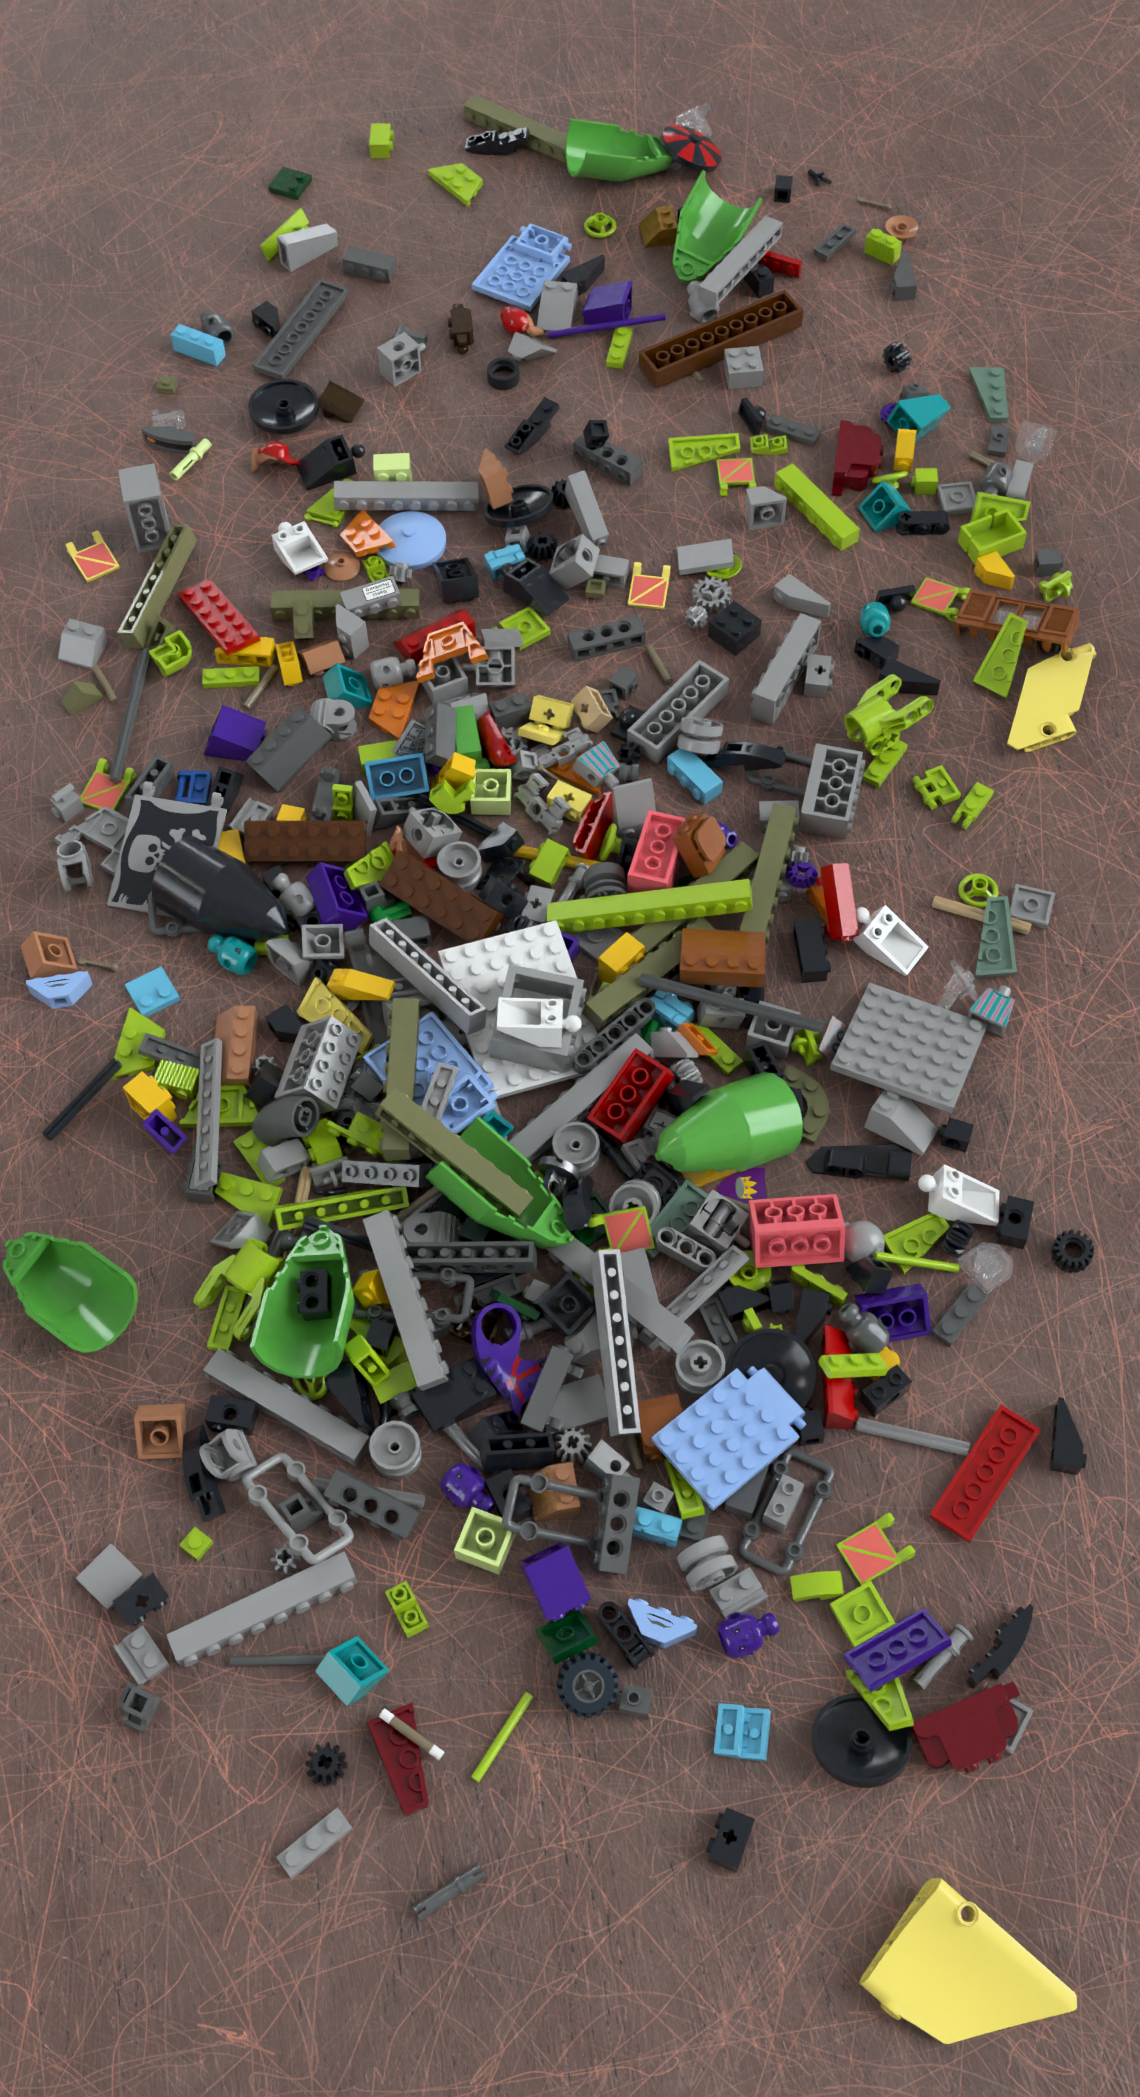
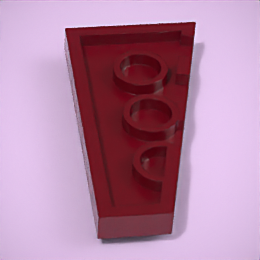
[367,1702,429,1817]

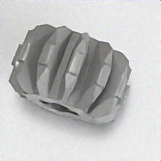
[670,1058,703,1084]
[554,1426,592,1466]

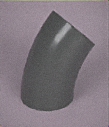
[252,1096,320,1146]

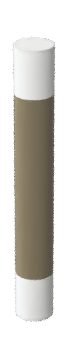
[379,1708,445,1760]

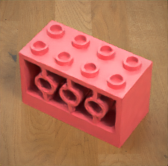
[627,810,685,894]
[749,1194,845,1268]

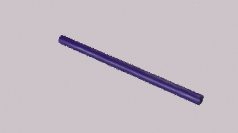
[547,313,666,339]

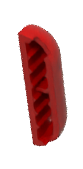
[476,711,517,767]
[573,792,613,860]

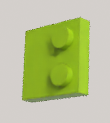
[499,607,551,651]
[829,1580,896,1648]

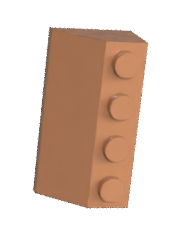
[215,1006,259,1090]

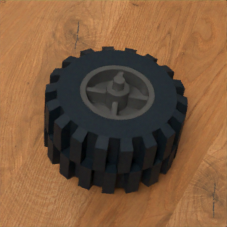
[556,1651,619,1718]

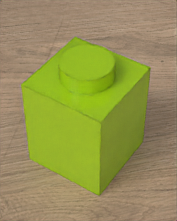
[911,468,938,494]

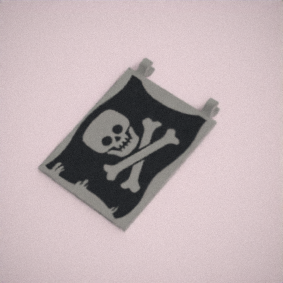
[107,781,227,918]

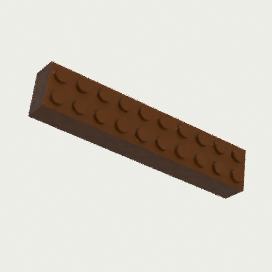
[639,290,803,388]

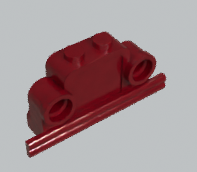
[831,420,884,496]
[909,1681,1020,1775]

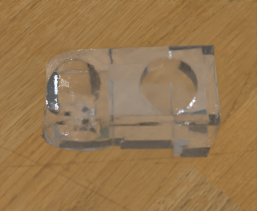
[151,409,186,430]

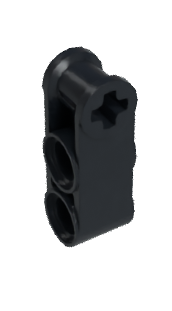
[895,510,950,536]
[598,1601,655,1670]

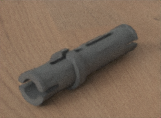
[413,1862,486,1921]

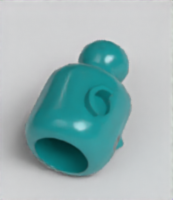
[859,602,891,637]
[207,935,258,975]

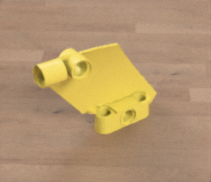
[1007,643,1097,752]

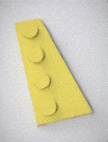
[297,977,374,1054]

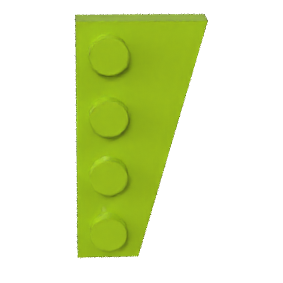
[668,433,740,472]
[973,613,1027,698]

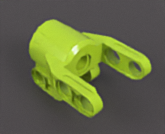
[844,674,934,756]
[193,1237,287,1342]

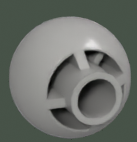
[844,1221,885,1263]

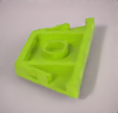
[428,163,483,207]
[110,1008,166,1081]
[180,1085,258,1128]

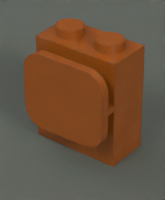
[672,812,726,878]
[638,1393,683,1463]

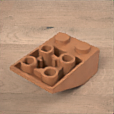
[478,448,514,509]

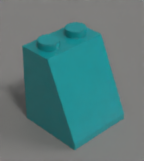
[887,394,951,443]

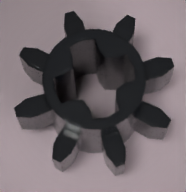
[617,742,642,765]

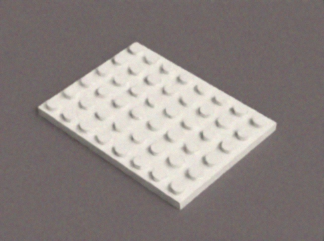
[438,920,606,1099]

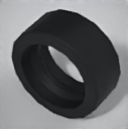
[487,357,520,390]

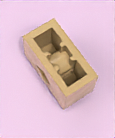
[571,686,613,733]

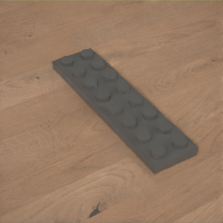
[253,279,349,379]

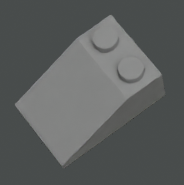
[537,280,578,332]
[612,778,656,839]
[864,1089,939,1156]

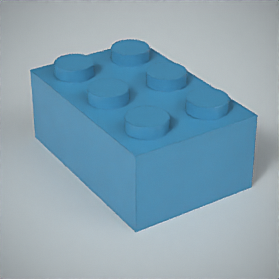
[364,753,429,801]

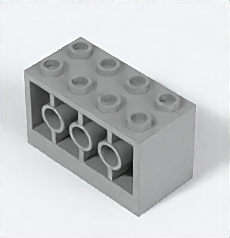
[118,463,170,553]
[799,744,865,839]
[274,1016,362,1114]

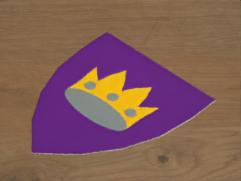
[716,1168,767,1204]

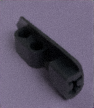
[805,1144,912,1181]

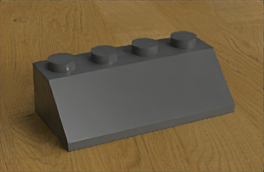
[246,705,332,792]

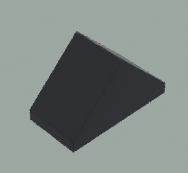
[244,1060,283,1107]

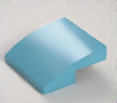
[714,1703,771,1762]

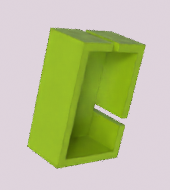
[957,508,1027,565]

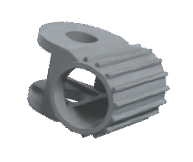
[310,698,357,741]
[56,839,94,892]
[403,1211,459,1242]
[199,1428,258,1482]

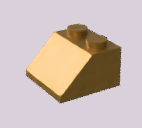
[639,206,678,248]

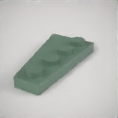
[968,367,1008,423]
[975,896,1017,978]
[645,1179,719,1259]

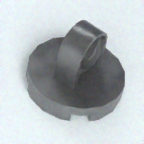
[537,1156,580,1197]

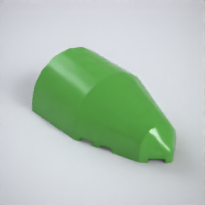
[565,118,676,182]
[672,170,762,284]
[655,1072,803,1172]
[425,1116,574,1249]
[250,1225,355,1379]
[3,1232,138,1353]

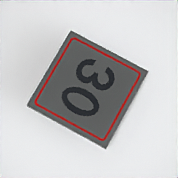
[817,1016,848,1061]

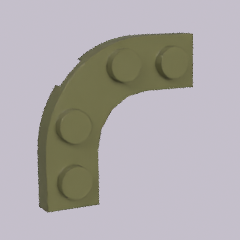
[782,1065,829,1145]

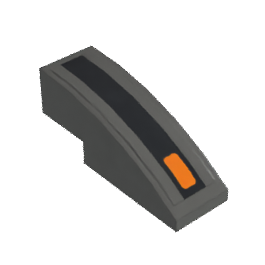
[141,426,196,454]

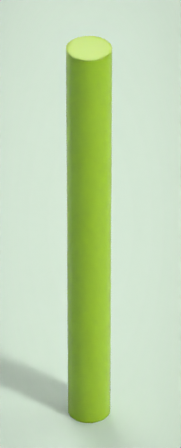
[874,1252,959,1273]
[471,1692,533,1783]

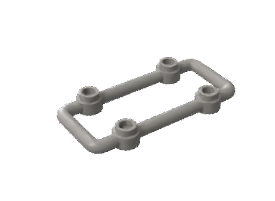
[242,1453,354,1564]

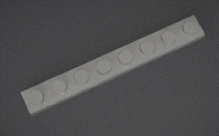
[194,1038,222,1191]

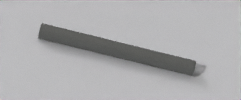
[230,1655,326,1666]

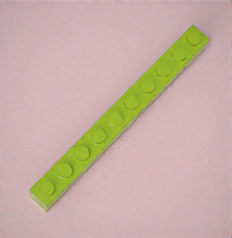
[547,879,753,933]

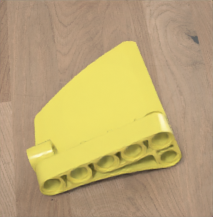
[859,1878,1077,2044]

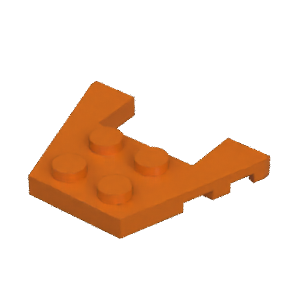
[416,622,489,683]

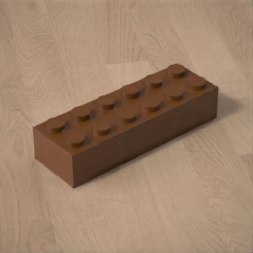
[244,820,367,861]
[379,850,504,943]

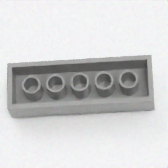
[750,613,821,726]
[627,660,729,764]

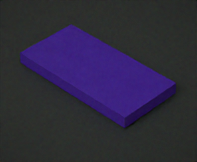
[843,1608,952,1693]

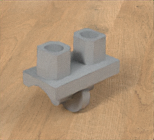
[310,1156,347,1188]

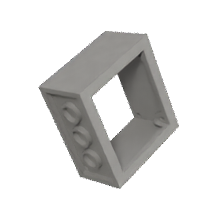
[490,964,587,1073]

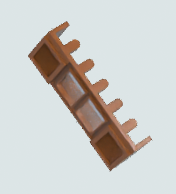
[955,590,1079,656]

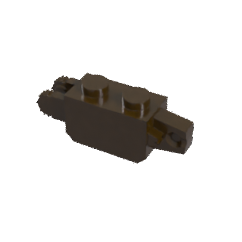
[447,304,474,354]

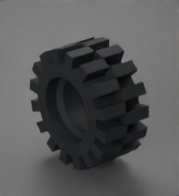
[1051,1229,1094,1273]

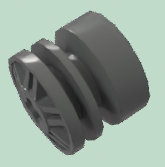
[583,862,627,899]

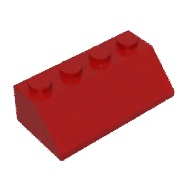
[393,610,476,666]
[587,1048,675,1144]
[821,1325,858,1429]

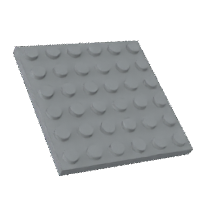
[830,982,988,1113]

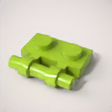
[912,765,961,810]

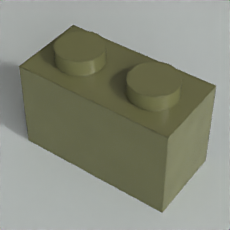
[292,600,315,640]

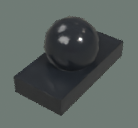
[737,398,766,435]
[875,585,916,612]
[611,705,645,743]

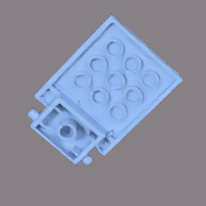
[472,223,572,311]
[363,1012,499,1134]
[651,1366,806,1510]

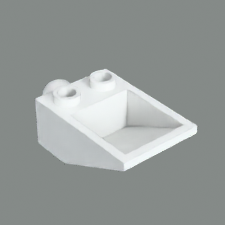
[272,521,328,575]
[852,905,928,976]
[497,997,582,1048]
[918,1164,999,1226]

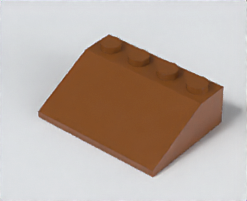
[679,928,765,988]

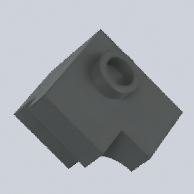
[358,881,396,917]
[277,1493,325,1534]
[117,1682,162,1732]

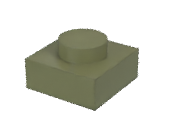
[157,376,178,394]
[585,578,606,599]

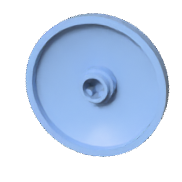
[376,511,446,571]

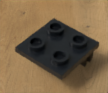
[476,859,536,896]

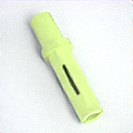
[169,439,212,480]

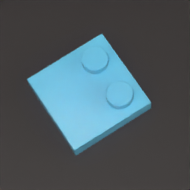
[125,966,180,1017]

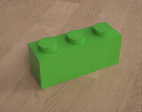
[454,705,482,763]

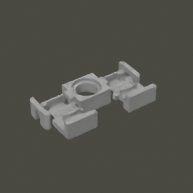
[530,727,594,774]
[513,773,572,835]

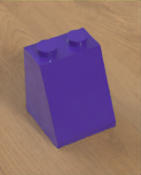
[582,281,632,329]
[203,705,267,761]
[518,1542,591,1622]

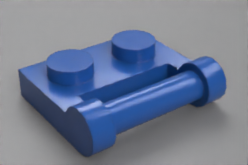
[173,770,212,806]

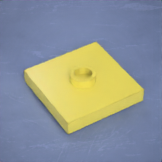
[518,722,566,746]

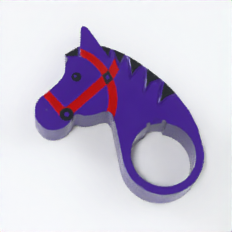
[471,1303,547,1416]

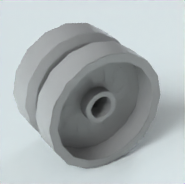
[677,717,724,754]
[437,841,482,892]
[552,1122,600,1177]
[609,1179,661,1224]
[675,1340,726,1398]
[369,1421,422,1480]
[677,1535,738,1591]

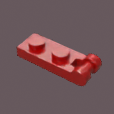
[757,251,802,278]

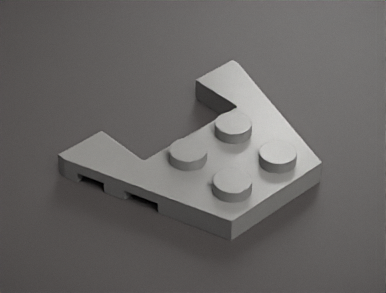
[54,806,129,876]

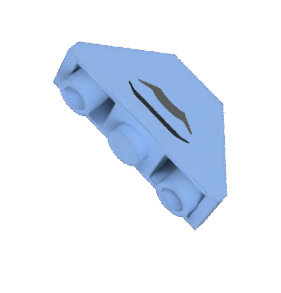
[26,971,92,1009]
[627,1598,697,1649]

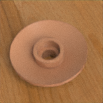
[885,215,919,239]
[324,553,360,582]

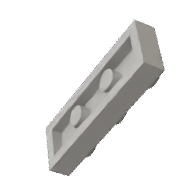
[422,1062,459,1121]
[276,1807,353,1879]

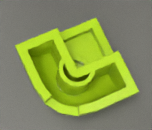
[149,630,192,677]

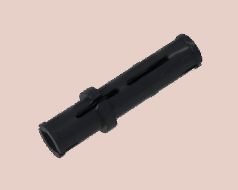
[596,1128,636,1181]

